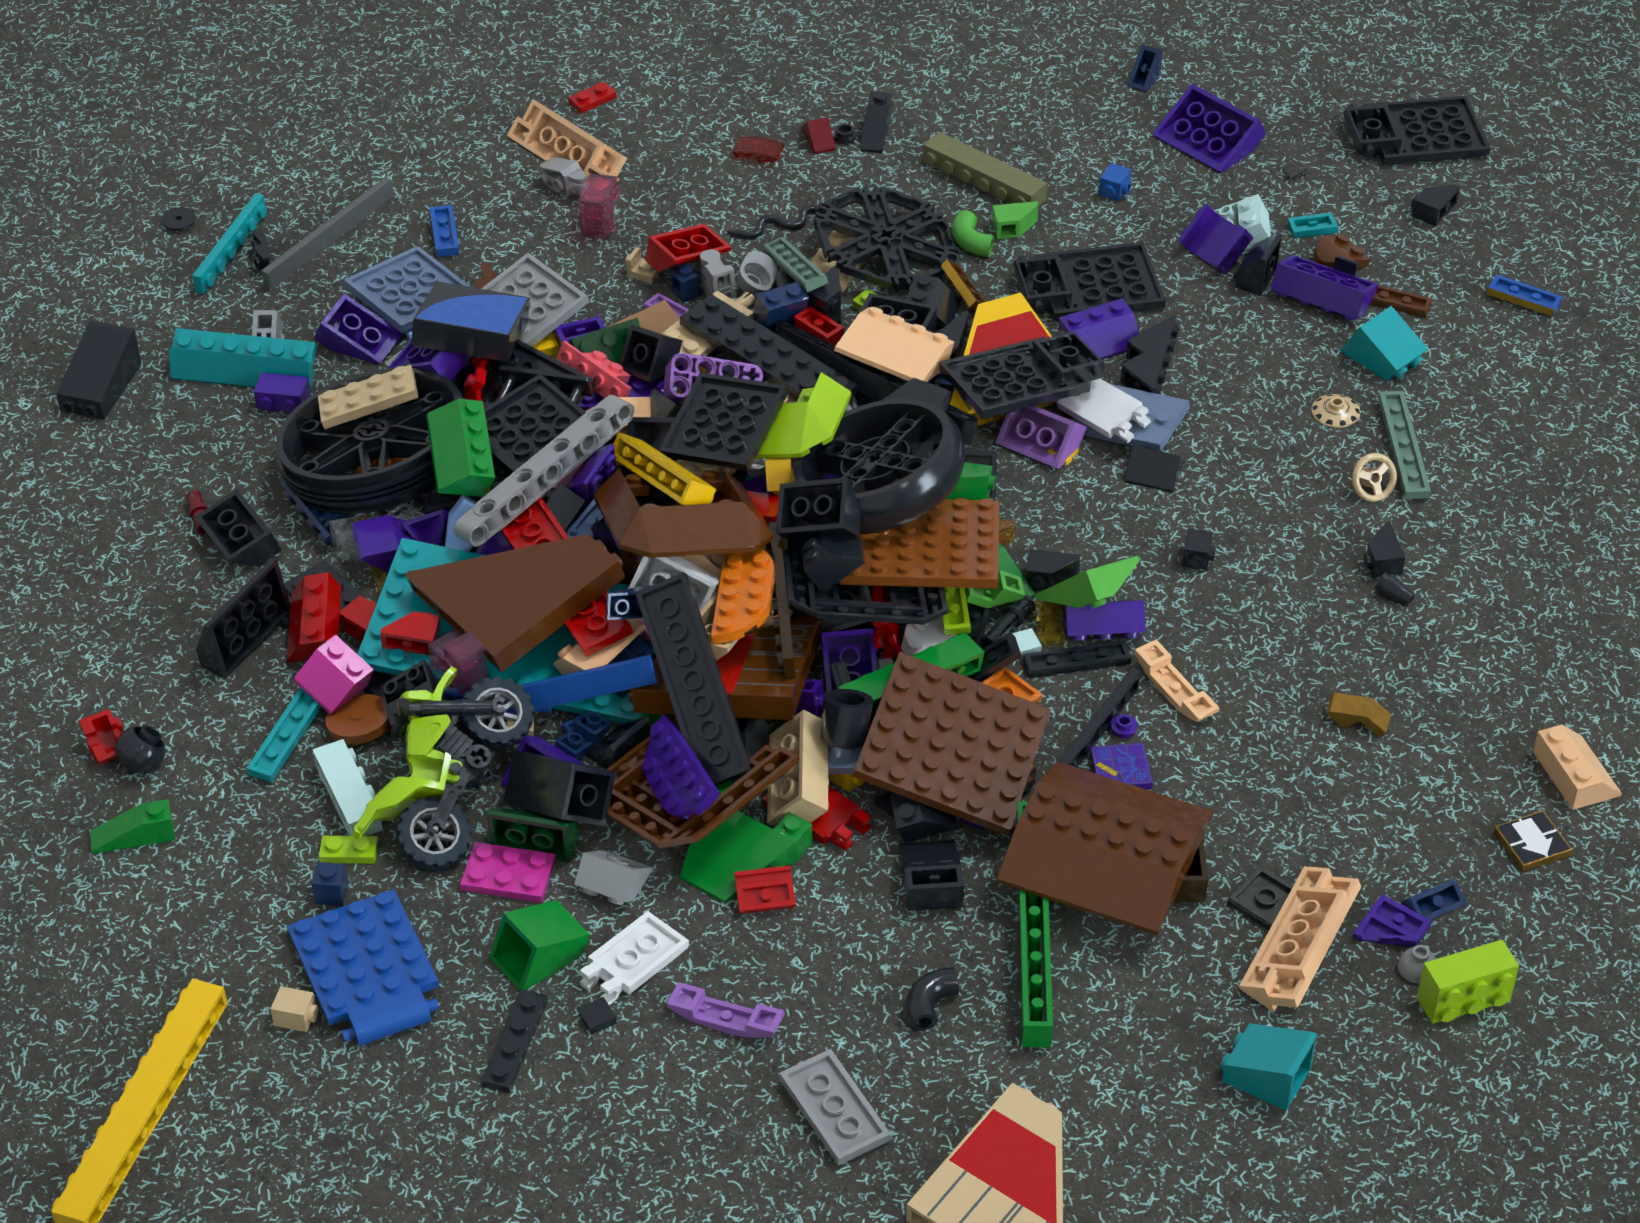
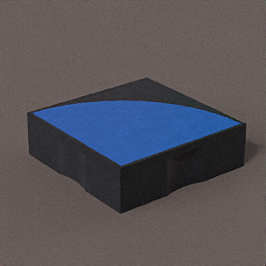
[411,281,530,362]

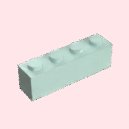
[312,739,383,836]

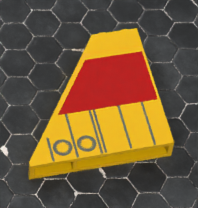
[950,293,1057,426]

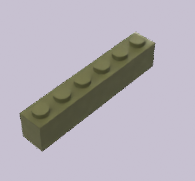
[923,132,1047,207]

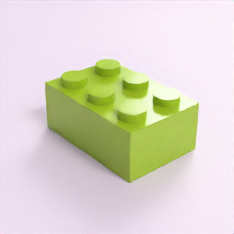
[1417,940,1519,1024]

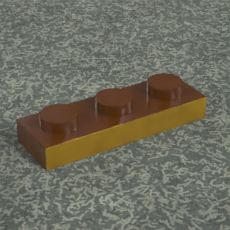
[941,259,985,313]

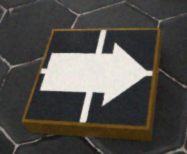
[1494,811,1572,872]

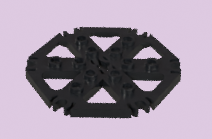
[813,186,958,291]

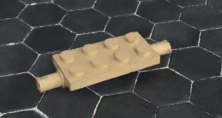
[662,291,755,376]

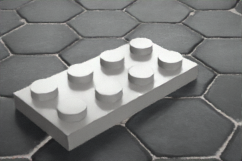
[779,1049,891,1166]

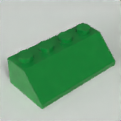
[426,399,495,497]

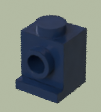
[670,264,703,303]

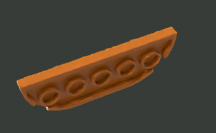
[711,548,775,644]

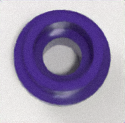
[1111,714,1138,738]

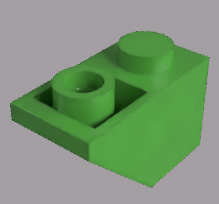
[992,201,1038,239]

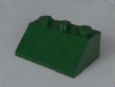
[487,807,580,863]

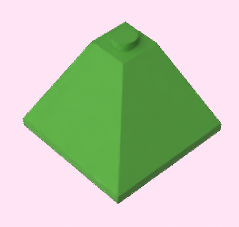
[1034,556,1140,609]

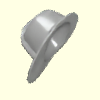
[737,251,778,296]

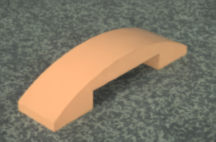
[1135,639,1220,722]

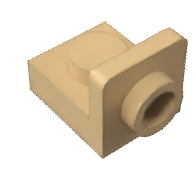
[625,247,661,284]

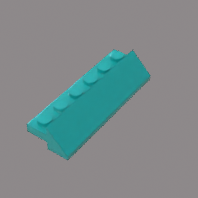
[169,328,317,391]

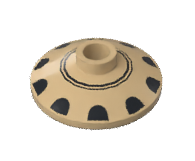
[1312,394,1360,428]

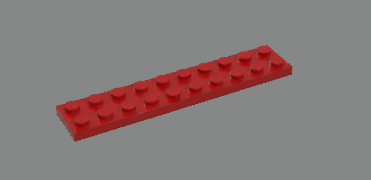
[479,489,633,657]

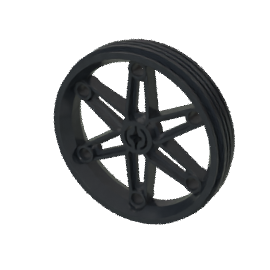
[276,368,465,514]

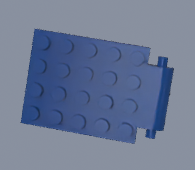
[287,889,439,1046]

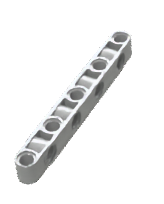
[454,395,635,547]

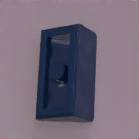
[1401,878,1467,920]

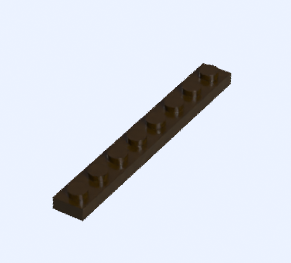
[766,522,796,679]

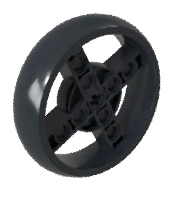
[791,399,965,535]

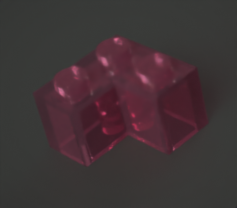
[579,173,621,240]
[428,629,487,695]

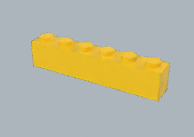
[613,432,716,505]

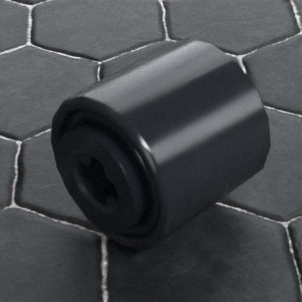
[820,689,873,749]

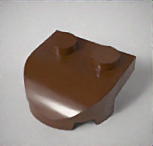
[1313,234,1371,268]

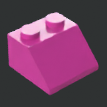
[293,634,374,715]

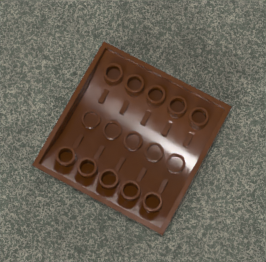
[997,761,1214,936]

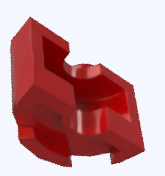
[79,709,124,766]

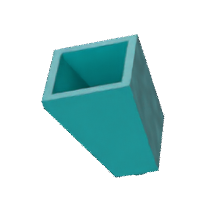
[1340,306,1428,381]
[1220,1023,1317,1111]

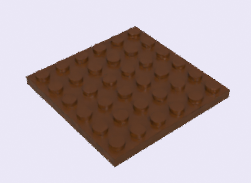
[852,652,1051,836]

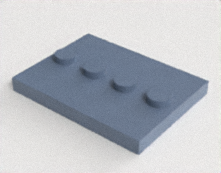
[1074,384,1190,451]

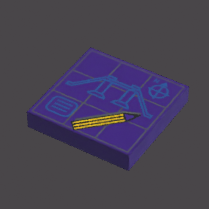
[1090,743,1153,790]

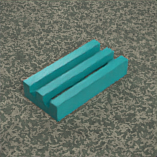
[1287,213,1338,238]

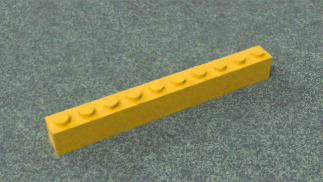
[51,978,228,1223]

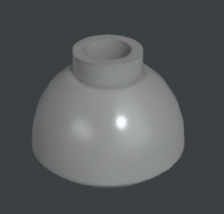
[1397,945,1436,984]

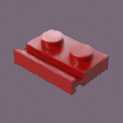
[734,865,796,914]

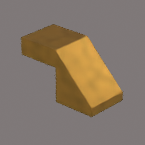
[1326,693,1391,736]

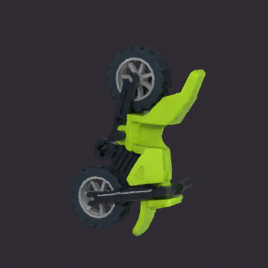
[353,666,534,873]

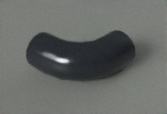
[905,967,959,1032]

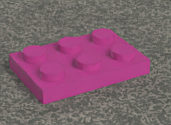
[460,842,556,903]

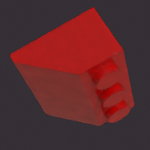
[645,224,731,272]
[287,572,341,662]

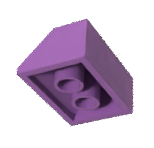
[995,406,1087,469]

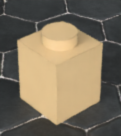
[270,986,319,1032]

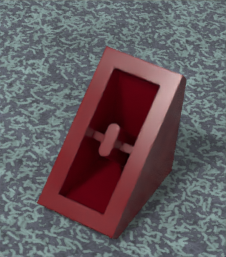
[801,117,836,154]

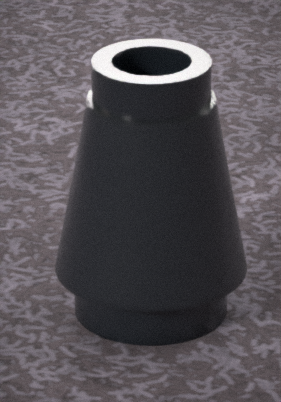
[1375,572,1415,606]

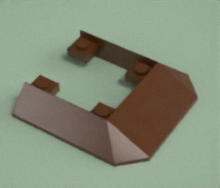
[593,466,774,558]
[606,716,800,848]

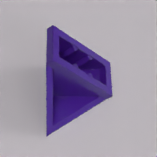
[401,509,450,547]

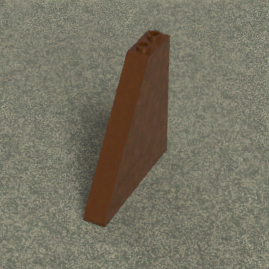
[405,534,625,673]

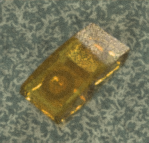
[1034,601,1065,646]

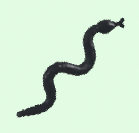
[727,204,821,239]

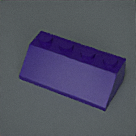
[1271,255,1379,320]

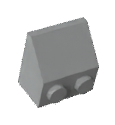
[574,850,653,905]

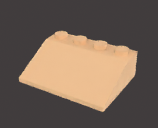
[834,307,954,382]

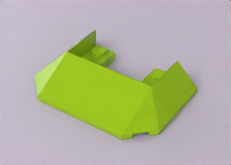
[728,372,852,459]

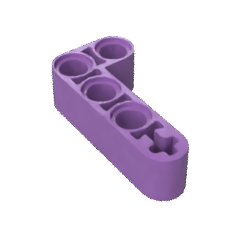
[664,353,763,404]

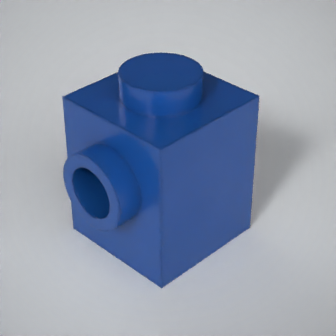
[1099,163,1132,201]

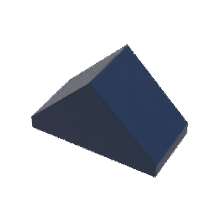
[1127,44,1162,92]

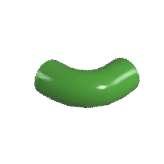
[952,210,994,258]

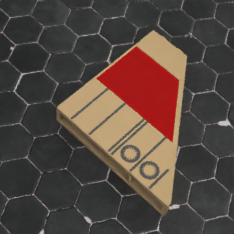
[906,1083,1063,1223]

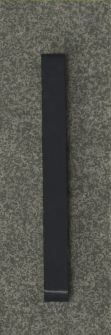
[774,321,978,445]

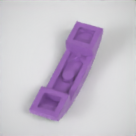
[666,982,785,1038]

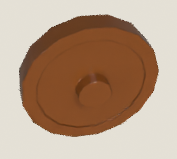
[325,694,390,745]

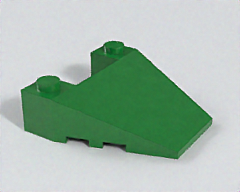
[680,781,812,903]

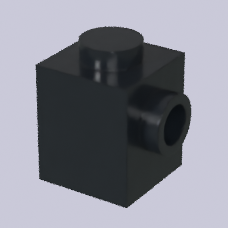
[1182,528,1216,570]

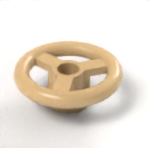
[1352,453,1397,502]

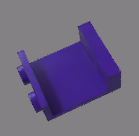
[1178,203,1253,274]

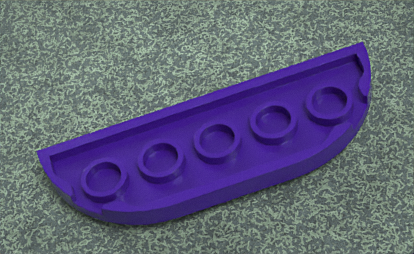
[643,714,720,820]

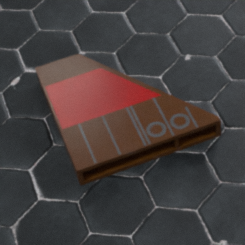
[629,615,822,720]

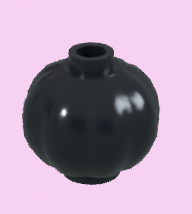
[115,725,165,775]

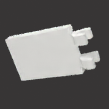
[1056,379,1151,443]
[580,911,689,1005]

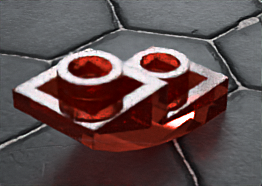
[733,136,785,163]

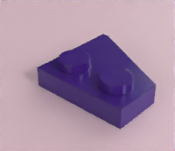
[1353,894,1431,947]

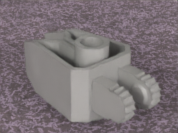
[538,157,590,198]

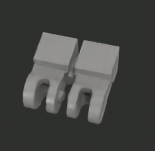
[700,249,736,298]

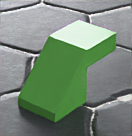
[965,570,1025,608]

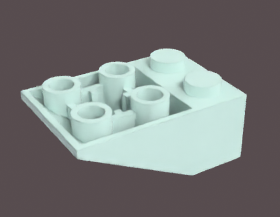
[1214,194,1271,249]

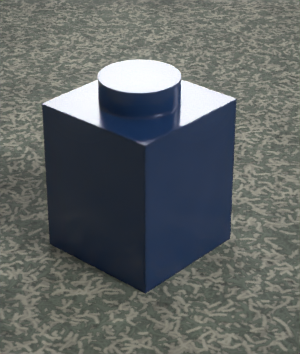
[311,862,349,906]

